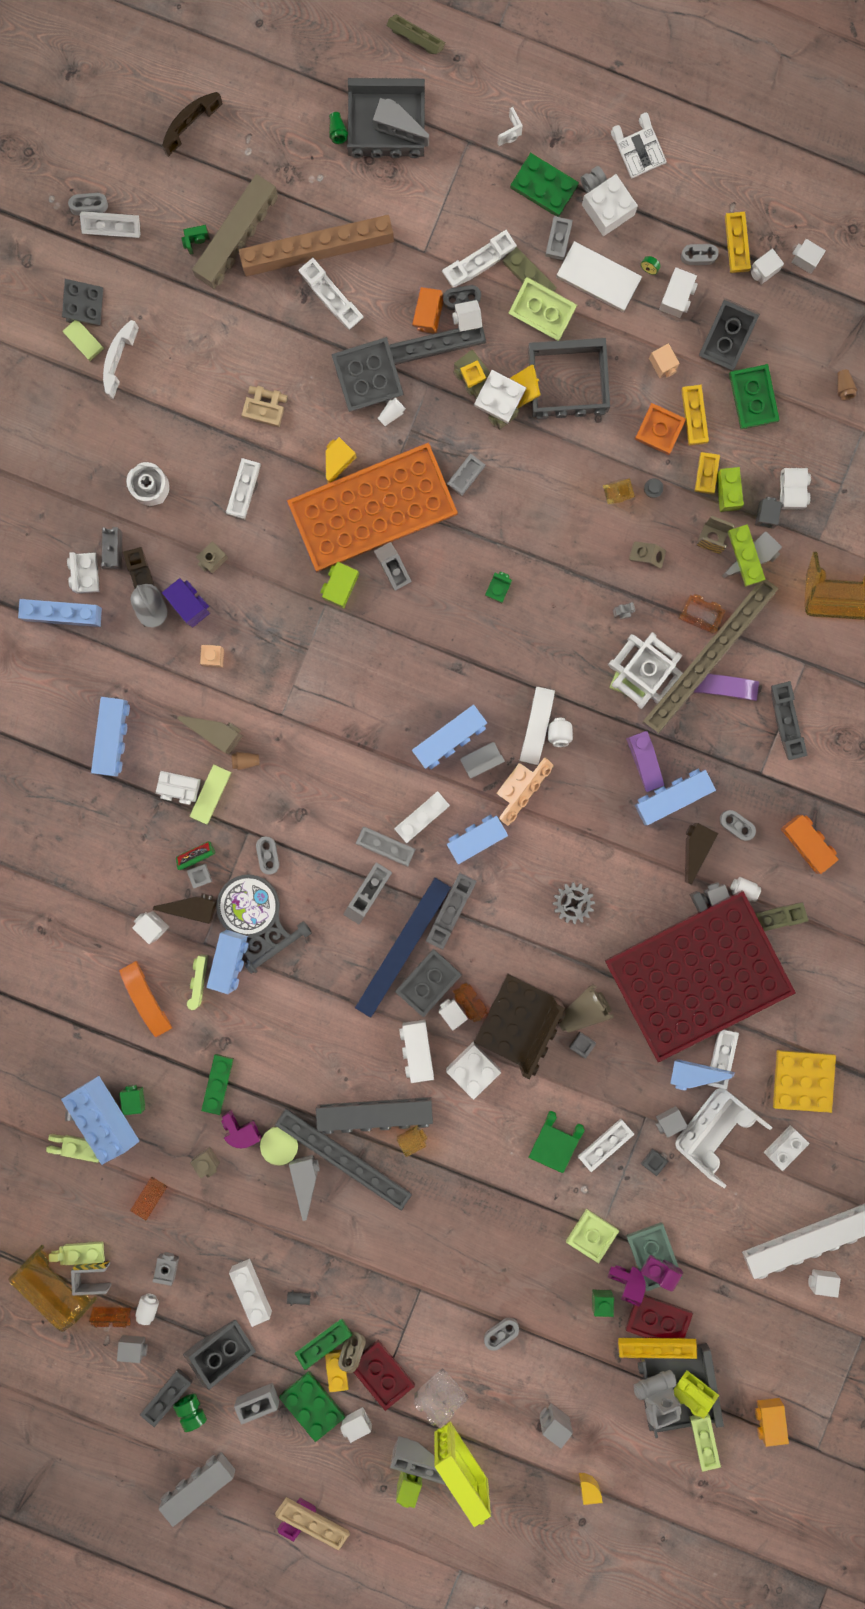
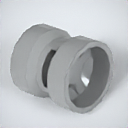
[580,166,607,193]

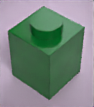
[120,1085,145,1115]
[592,1289,614,1317]

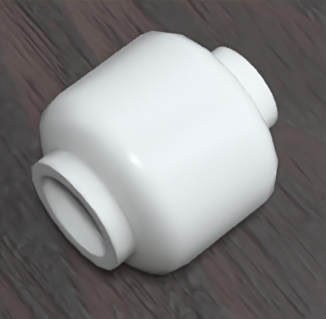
[547,718,573,747]

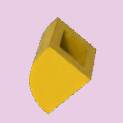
[579,1473,603,1505]

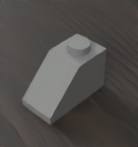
[374,542,412,591]

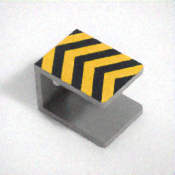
[71,1261,111,1296]

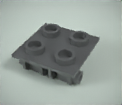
[62,279,103,326]

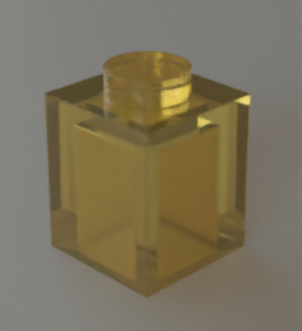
[603,478,635,504]
[397,1125,428,1157]

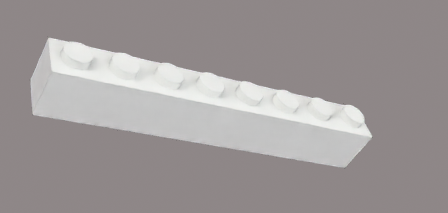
[742,1204,865,1279]

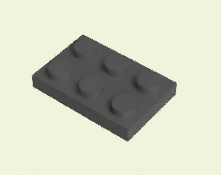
[395,948,462,1018]

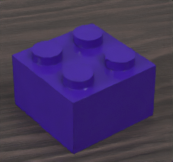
[162,578,210,628]

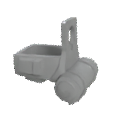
[633,1370,682,1429]

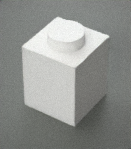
[792,239,826,274]
[750,248,784,285]
[452,300,482,332]
[439,998,468,1030]
[808,1269,841,1298]
[340,1407,372,1443]

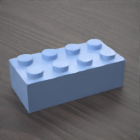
[61,1076,139,1165]

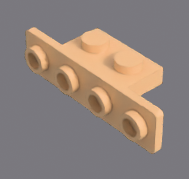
[496,758,553,826]

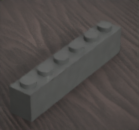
[316,1097,433,1134]

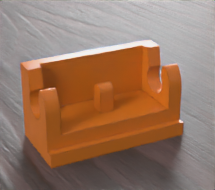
[412,287,443,334]

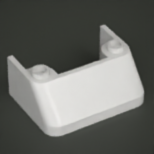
[676,1088,772,1188]

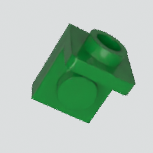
[181,225,210,255]
[485,572,512,604]

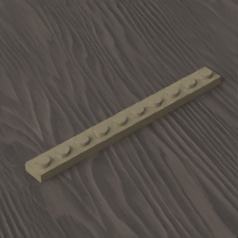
[643,579,779,735]

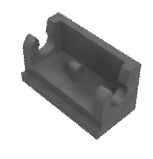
[101,527,122,569]

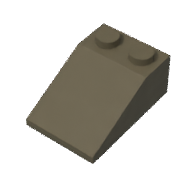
[177,716,243,754]

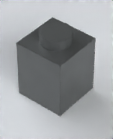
[755,497,782,529]

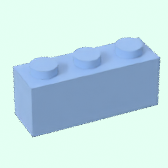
[447,814,508,864]
[207,930,248,994]

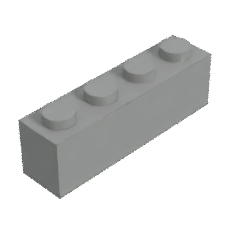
[159,1452,236,1527]

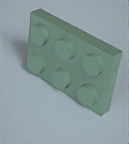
[626,1222,683,1291]

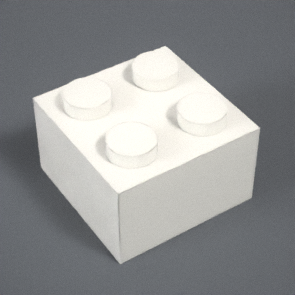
[582,174,638,236]
[446,1041,501,1100]

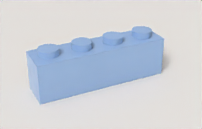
[18,599,102,627]
[91,697,130,776]
[412,704,487,769]
[634,768,716,825]

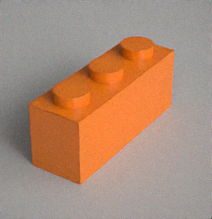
[781,815,839,874]

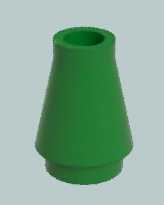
[329,112,348,144]

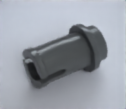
[287,1290,311,1306]

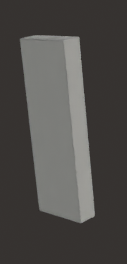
[356,826,416,867]

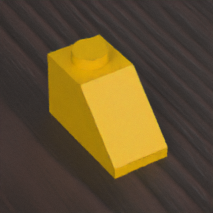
[326,437,357,483]

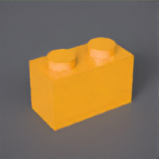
[755,1398,789,1447]

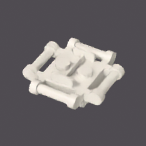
[608,632,683,709]

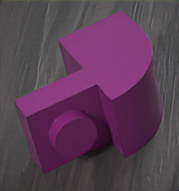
[221,1110,262,1149]
[640,1255,683,1291]
[607,1266,646,1307]

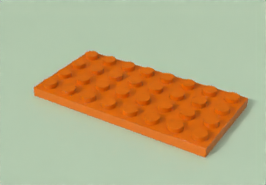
[287,442,458,573]

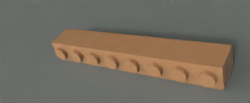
[238,215,394,277]

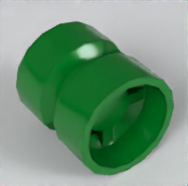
[173,1393,207,1432]

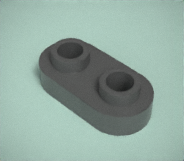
[443,285,481,310]

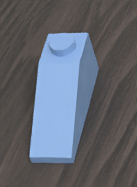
[671,1059,735,1090]

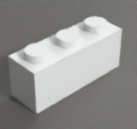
[399,1020,434,1083]
[229,1259,272,1327]

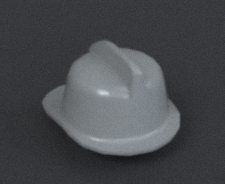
[130,584,167,627]

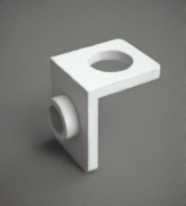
[498,107,523,146]

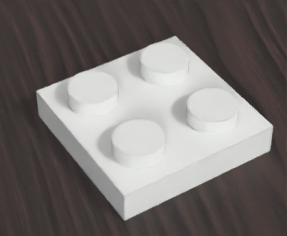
[474,370,526,424]

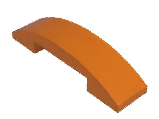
[119,961,173,1037]

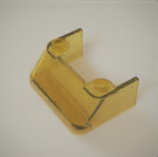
[804,552,865,620]
[8,1245,97,1332]

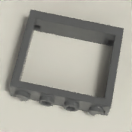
[528,338,610,419]

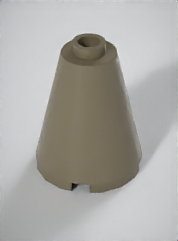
[558,984,613,1033]

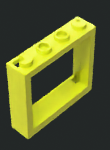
[434,1422,491,1527]

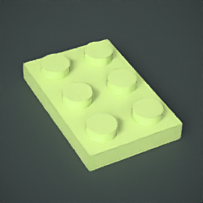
[509,277,578,341]

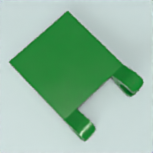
[528,1111,585,1173]

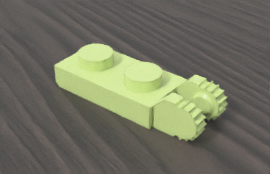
[46,1134,99,1163]

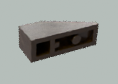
[685,823,718,885]
[153,893,217,924]

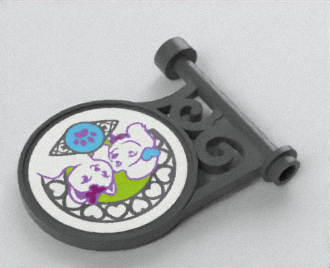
[216,875,312,974]

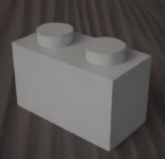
[234,1383,280,1425]
[540,1403,573,1449]

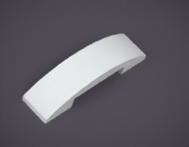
[442,230,517,288]
[298,258,364,330]
[103,320,139,399]
[519,686,555,765]

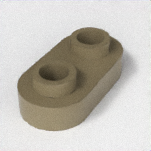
[338,1332,365,1373]

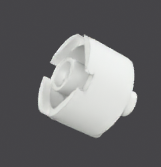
[126,462,169,506]

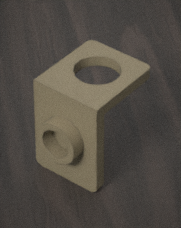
[629,542,666,568]

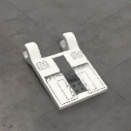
[611,112,667,179]

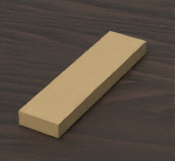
[275,1497,350,1550]

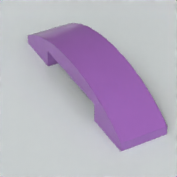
[683,672,759,701]

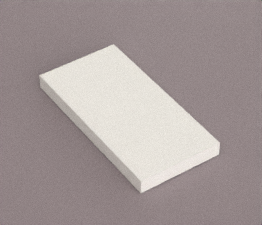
[556,241,642,313]

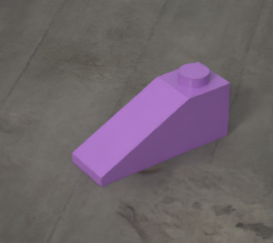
[626,731,664,792]

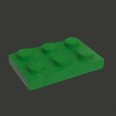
[510,152,579,217]
[729,364,780,430]
[279,1371,345,1442]

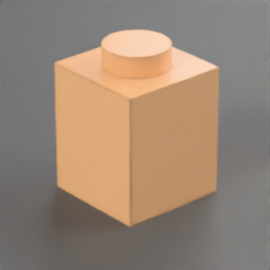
[649,343,680,378]
[200,645,224,668]

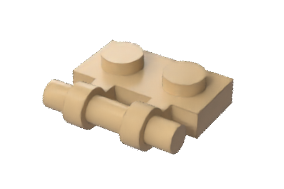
[242,386,288,427]

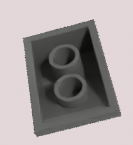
[699,298,760,371]
[183,1320,256,1390]

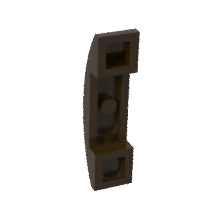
[162,92,223,157]
[123,547,155,627]

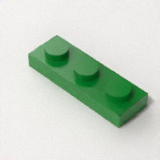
[201,1054,234,1115]
[295,1319,353,1370]

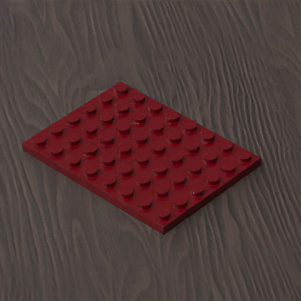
[605,890,796,1063]

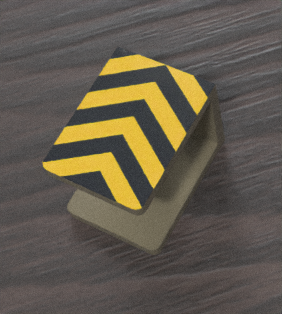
[697,516,735,554]

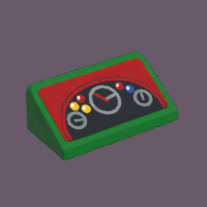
[176,841,216,870]

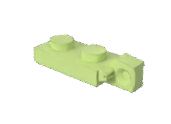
[49,1241,105,1265]

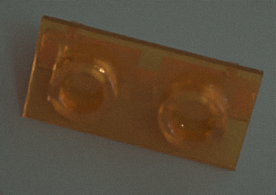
[453,982,488,1022]
[89,1307,131,1328]

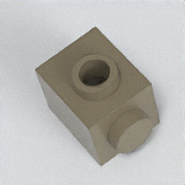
[196,541,228,574]
[190,1147,220,1179]

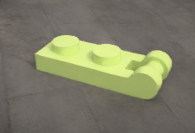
[187,954,208,1010]

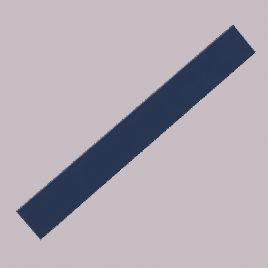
[355,878,451,1018]

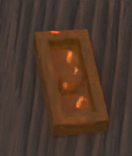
[130,1177,168,1221]

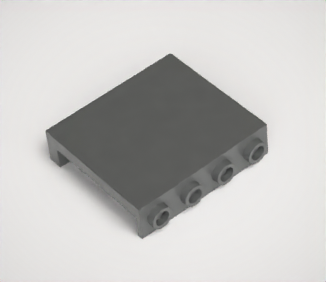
[347,78,425,159]
[637,1343,724,1438]

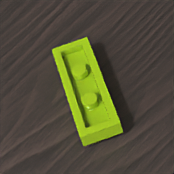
[728,524,766,587]

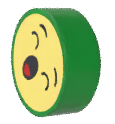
[641,256,661,275]

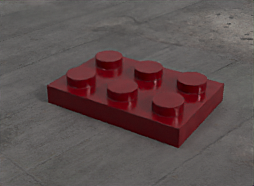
[625,1295,693,1339]
[349,1339,415,1411]

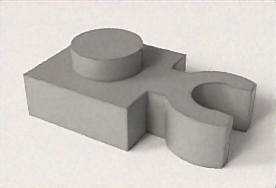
[613,602,635,619]

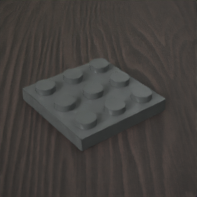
[331,337,404,412]

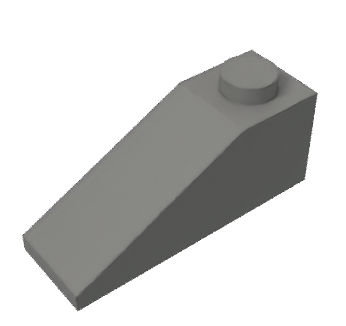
[373,98,429,147]
[722,531,782,578]
[343,862,392,924]
[289,1155,320,1221]
[390,1436,446,1485]

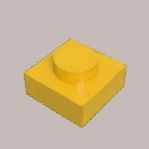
[460,360,486,388]

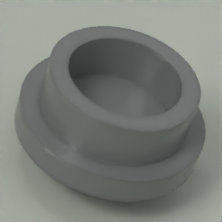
[644,478,663,498]

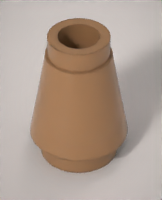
[837,369,857,400]
[231,752,259,771]

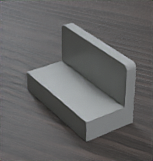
[460,742,505,779]

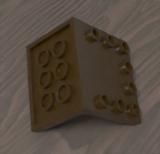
[474,973,566,1080]

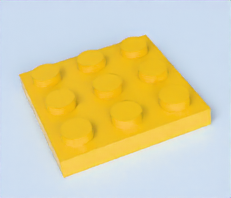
[773,1050,836,1113]

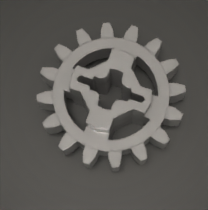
[553,882,595,924]

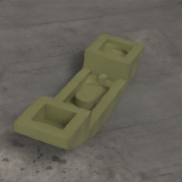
[755,902,809,931]

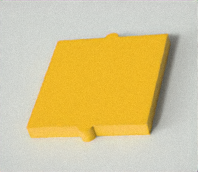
[509,365,541,409]

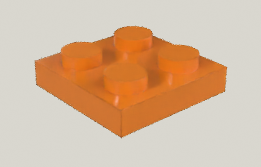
[634,403,686,455]

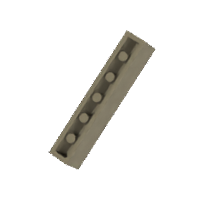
[192,174,278,289]

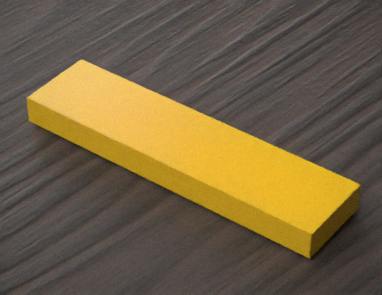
[618,1338,697,1359]

